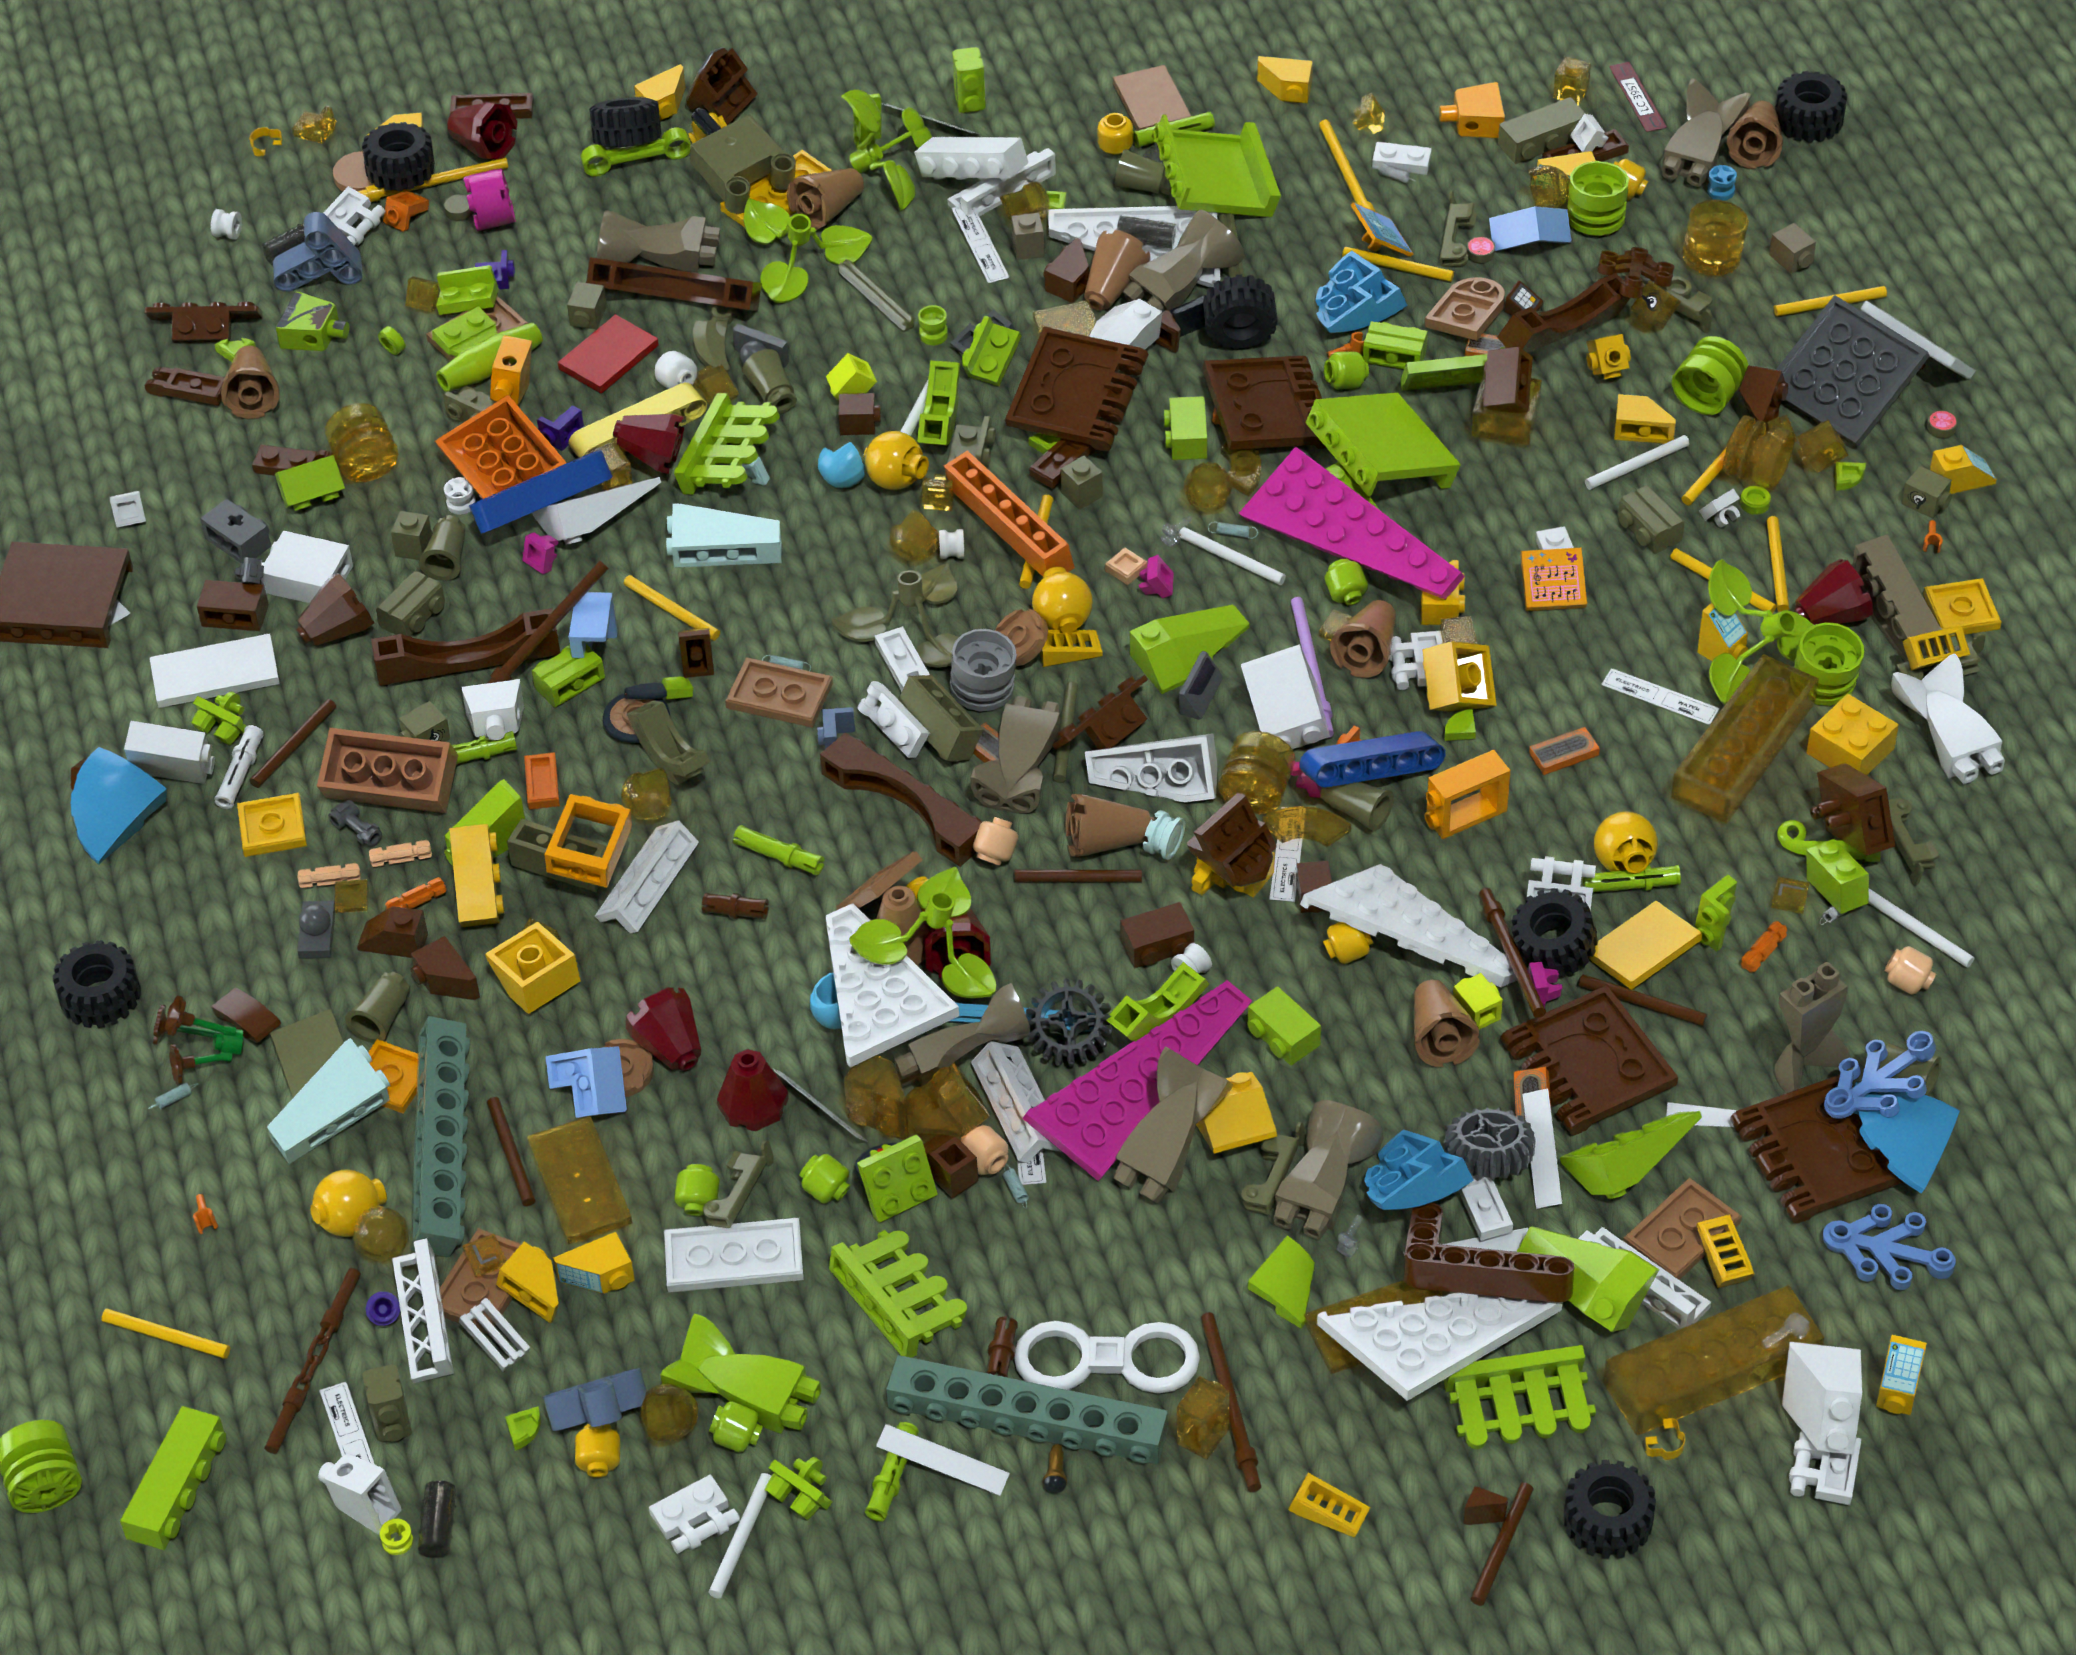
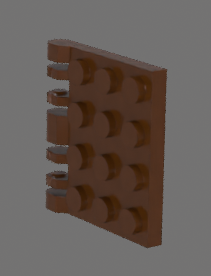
[1005,327,1149,451]
[1202,355,1326,450]
[1500,985,1678,1135]
[1730,1075,1903,1223]

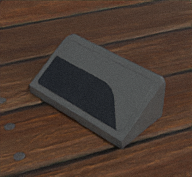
[1179,651,1222,720]

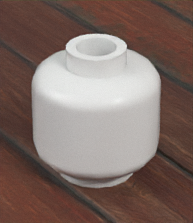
[654,351,698,389]

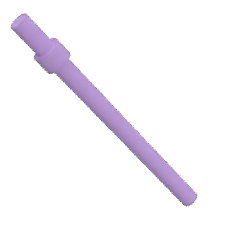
[1291,597,1334,738]

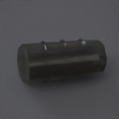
[1117,216,1177,249]
[262,223,305,266]
[418,1481,456,1558]

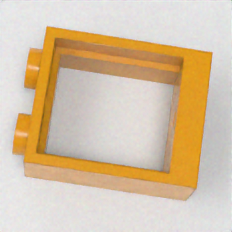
[1424,750,1511,839]
[545,794,632,888]

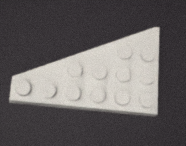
[1048,206,1220,287]
[1300,864,1517,987]
[826,903,959,1068]
[1317,1293,1563,1401]

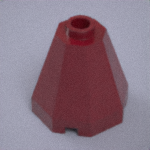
[447,102,518,160]
[613,414,686,474]
[1793,559,1873,625]
[925,909,991,979]
[626,987,701,1071]
[717,1049,789,1131]

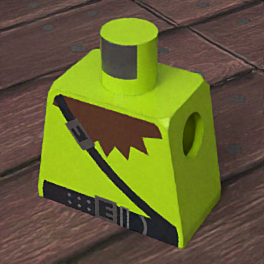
[276,291,350,351]

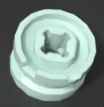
[1143,810,1185,860]

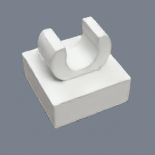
[1570,114,1608,152]
[1699,489,1740,528]
[110,491,146,528]

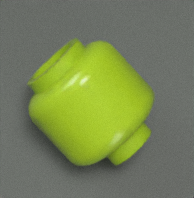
[1324,351,1369,390]
[1324,558,1368,606]
[799,1154,851,1204]
[674,1164,720,1216]
[709,1401,763,1453]

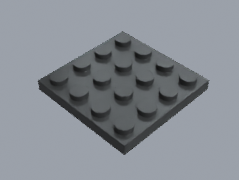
[1776,295,1930,448]

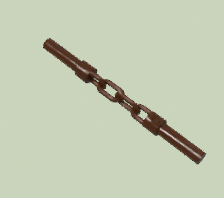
[264,1268,361,1454]

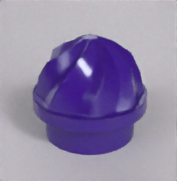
[366,1291,400,1326]

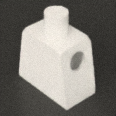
[462,679,524,741]
[318,1454,402,1535]

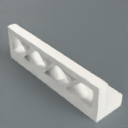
[947,148,1056,216]
[595,820,699,934]
[971,1041,1061,1163]
[1578,1227,1711,1334]
[392,1238,454,1383]

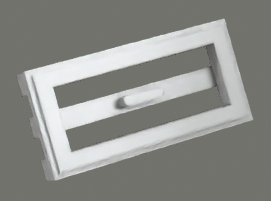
[459,1298,530,1372]

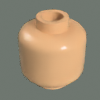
[973,817,1018,866]
[1884,946,1936,995]
[960,1125,1008,1175]

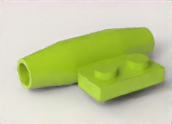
[432,306,543,392]

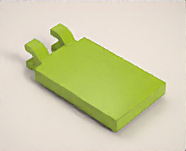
[1400,346,1505,391]

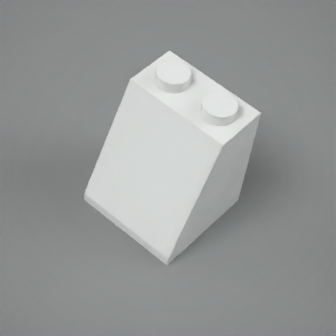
[1241,644,1330,756]
[1782,1342,1862,1454]

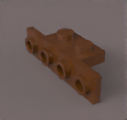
[145,302,263,343]
[1052,675,1148,750]

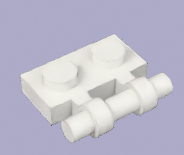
[324,187,385,246]
[1390,631,1443,690]
[1527,856,1596,910]
[1789,1431,1862,1505]
[649,1474,740,1554]

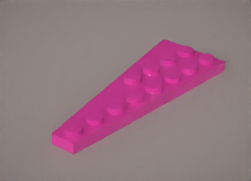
[1239,447,1465,600]
[1022,980,1252,1182]

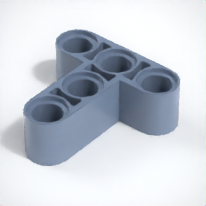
[273,212,362,291]
[543,1368,650,1431]

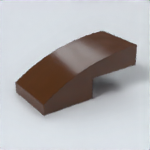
[211,987,281,1043]

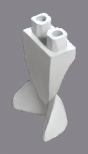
[1891,654,2005,784]

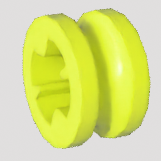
[379,1519,413,1555]

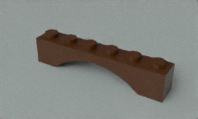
[586,257,762,311]
[1497,273,1631,353]
[371,608,560,686]
[820,732,982,867]

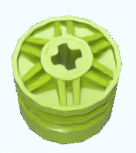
[1568,161,1629,236]
[1672,336,1748,415]
[1791,622,1864,706]
[0,1419,82,1513]

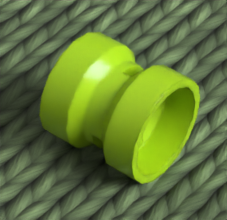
[918,305,948,346]

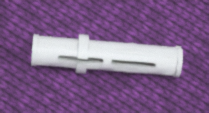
[214,725,264,809]

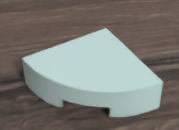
[742,456,770,485]

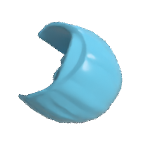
[818,442,866,488]
[810,973,842,1030]

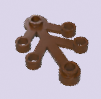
[1597,247,1675,298]

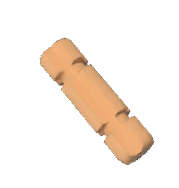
[369,840,432,867]
[298,863,361,888]

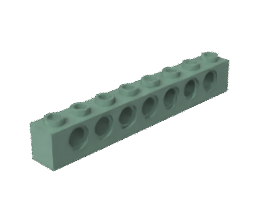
[410,1016,470,1258]
[886,1355,1168,1464]

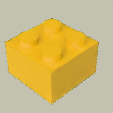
[1807,693,1899,776]

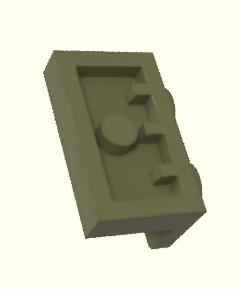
[443,386,496,422]
[947,416,996,466]

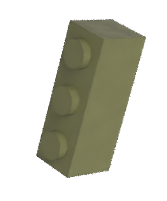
[1498,97,1586,164]
[898,675,983,762]
[507,819,606,893]

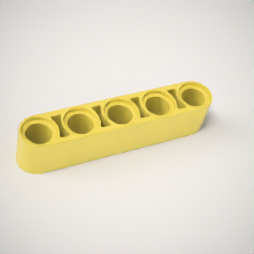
[569,382,707,460]

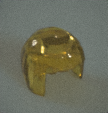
[1528,165,1570,208]
[1000,182,1050,221]
[1183,462,1232,512]
[890,510,939,562]
[621,768,672,820]
[353,1206,409,1262]
[641,1383,699,1442]

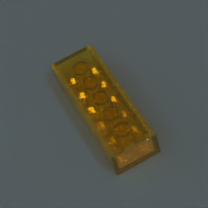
[1671,654,1819,824]
[1603,1285,1825,1436]

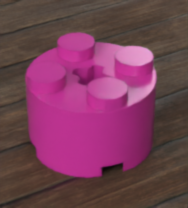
[464,168,516,231]

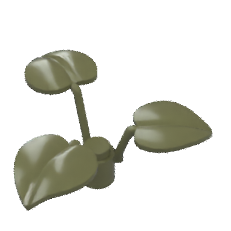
[831,563,958,667]

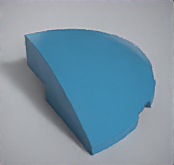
[1316,251,1408,333]
[71,747,167,865]
[1853,1082,1960,1194]
[1365,1130,1474,1210]

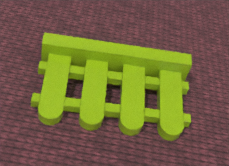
[674,393,780,495]
[829,1230,967,1358]
[1443,1345,1596,1449]

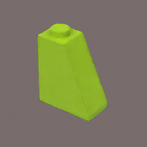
[444,779,525,866]

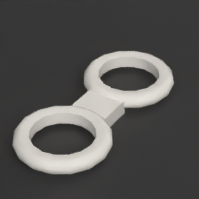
[1014,1321,1200,1394]

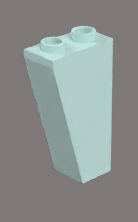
[666,503,782,568]
[267,1038,390,1164]

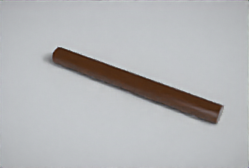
[250,699,336,788]
[1015,870,1142,882]
[1579,974,1707,1026]
[487,1097,536,1206]
[1471,1483,1534,1606]

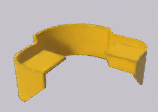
[249,127,282,156]
[1645,1418,1685,1460]

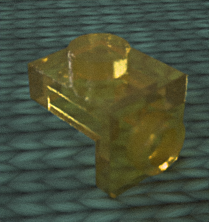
[693,364,739,405]

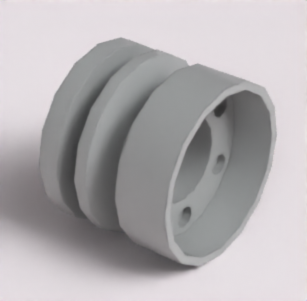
[950,629,1017,712]

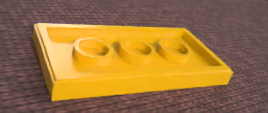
[720,150,832,228]

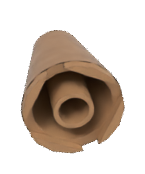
[1727,101,1783,169]
[787,168,864,230]
[1084,230,1151,310]
[221,346,279,419]
[1330,600,1396,678]
[1065,794,1155,857]
[877,886,930,967]
[1414,980,1479,1067]

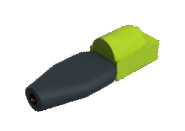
[624,676,693,700]

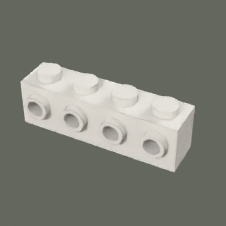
[914,137,1028,181]

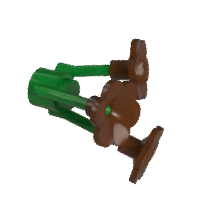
[153,995,243,1085]

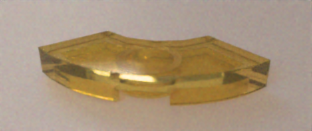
[1221,442,1262,497]
[1262,806,1351,847]

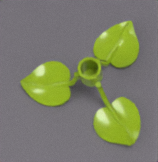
[841,90,932,211]
[744,198,872,303]
[1708,559,1814,705]
[849,867,996,998]

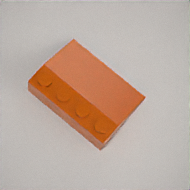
[435,395,567,499]

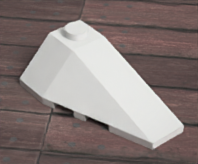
[1089,299,1162,371]
[532,477,661,545]
[1085,734,1218,802]

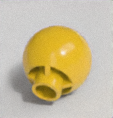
[863,431,929,490]
[1032,567,1093,633]
[1594,811,1658,873]
[310,1170,387,1237]

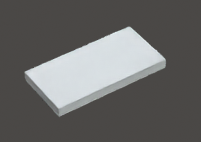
[1861,301,1976,379]
[150,633,280,708]
[664,1218,804,1293]

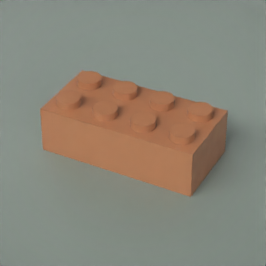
[317,728,458,813]

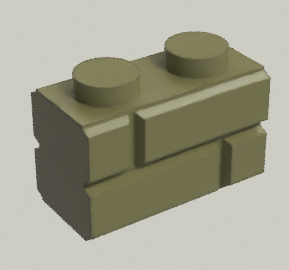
[1617,485,1685,554]
[376,570,445,637]
[362,1364,412,1442]

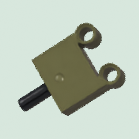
[690,108,796,214]

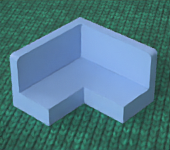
[1489,206,1571,251]
[569,592,618,658]
[546,1046,627,1118]

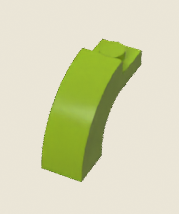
[917,360,960,445]
[1106,962,1209,1041]

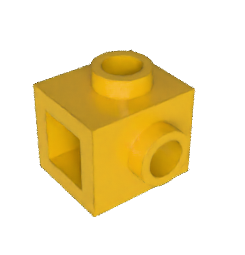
[1586,334,1631,379]

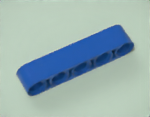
[469,450,613,533]
[1299,731,1446,787]

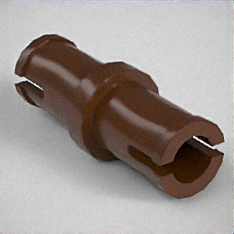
[702,893,769,920]
[986,1316,1018,1378]

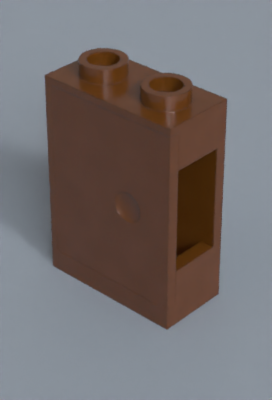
[1810,763,1895,856]

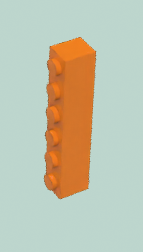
[944,450,1075,576]

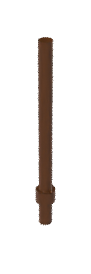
[487,560,609,684]
[1479,888,1546,1018]
[1201,1312,1262,1492]

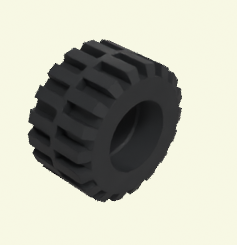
[1775,71,1847,142]
[589,97,662,147]
[362,122,435,191]
[1203,274,1278,350]
[1511,888,1598,977]
[53,940,141,1028]
[1563,1460,1656,1559]

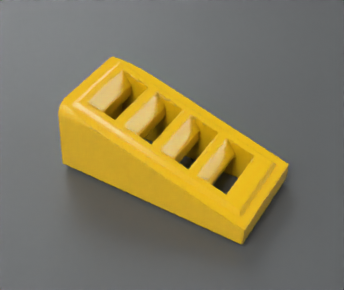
[1902,625,1971,671]
[1039,630,1103,667]
[1696,1214,1754,1288]
[1288,1472,1371,1537]

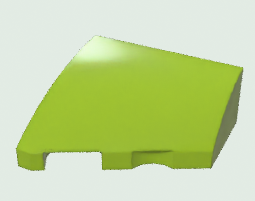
[1248,1236,1315,1329]

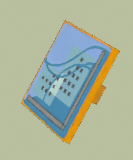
[1351,202,1413,257]

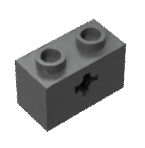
[200,498,271,563]

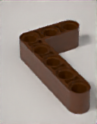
[1404,1202,1574,1302]

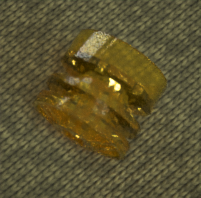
[1682,200,1749,275]
[324,403,399,482]
[1723,415,1795,490]
[1218,731,1295,815]

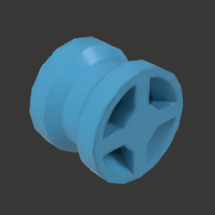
[1707,165,1737,201]

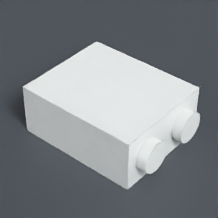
[260,531,353,603]
[124,721,215,784]

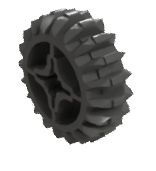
[1026,978,1113,1067]
[1444,1106,1536,1181]

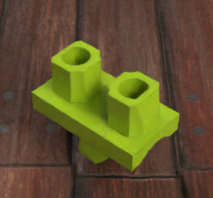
[191,691,246,746]
[764,1457,832,1521]

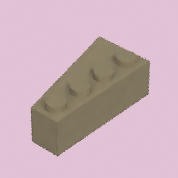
[1852,534,1945,662]

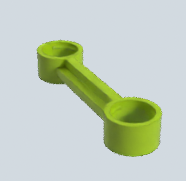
[581,128,691,177]

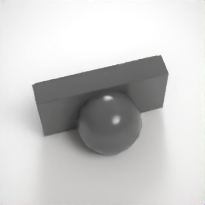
[733,324,789,368]
[297,900,336,958]

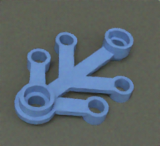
[1824,1031,1936,1119]
[1823,1204,1956,1290]

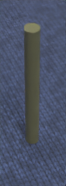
[1053,681,1078,783]

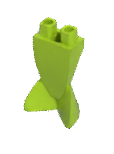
[660,1313,822,1434]

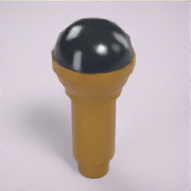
[1043,1444,1067,1494]

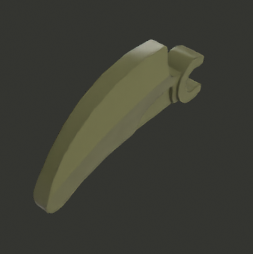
[693,305,733,376]

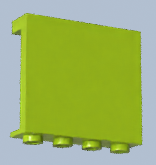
[1153,114,1281,217]
[1305,392,1461,496]

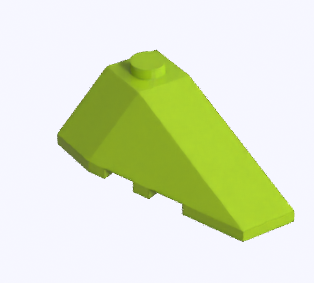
[1130,604,1250,694]
[1560,1111,1702,1199]
[1517,1226,1660,1332]

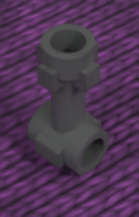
[234,558,264,584]
[328,800,382,847]

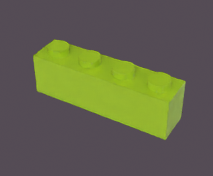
[120,1406,226,1551]

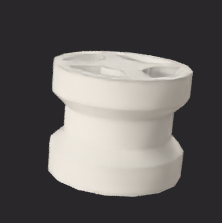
[211,209,242,239]
[444,477,476,515]
[939,529,964,559]
[1171,943,1212,974]

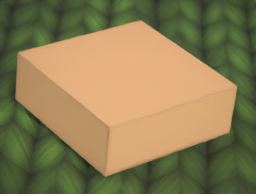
[1105,548,1147,585]

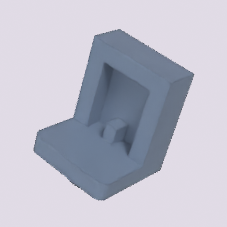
[817,707,855,749]

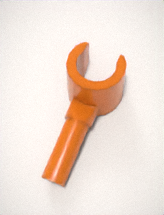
[1327,332,1365,358]
[1922,520,1943,553]
[193,1194,218,1234]

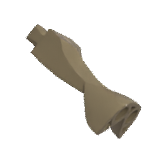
[1662,78,1751,187]
[597,210,720,272]
[1123,210,1245,313]
[970,696,1060,813]
[1774,962,1850,1093]
[894,983,1030,1088]
[1114,1046,1233,1204]
[1274,1100,1383,1240]

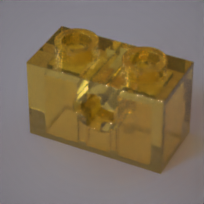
[1177,1376,1229,1460]

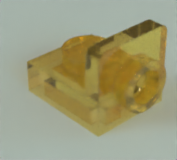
[292,106,336,144]

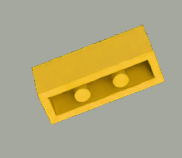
[449,824,505,927]

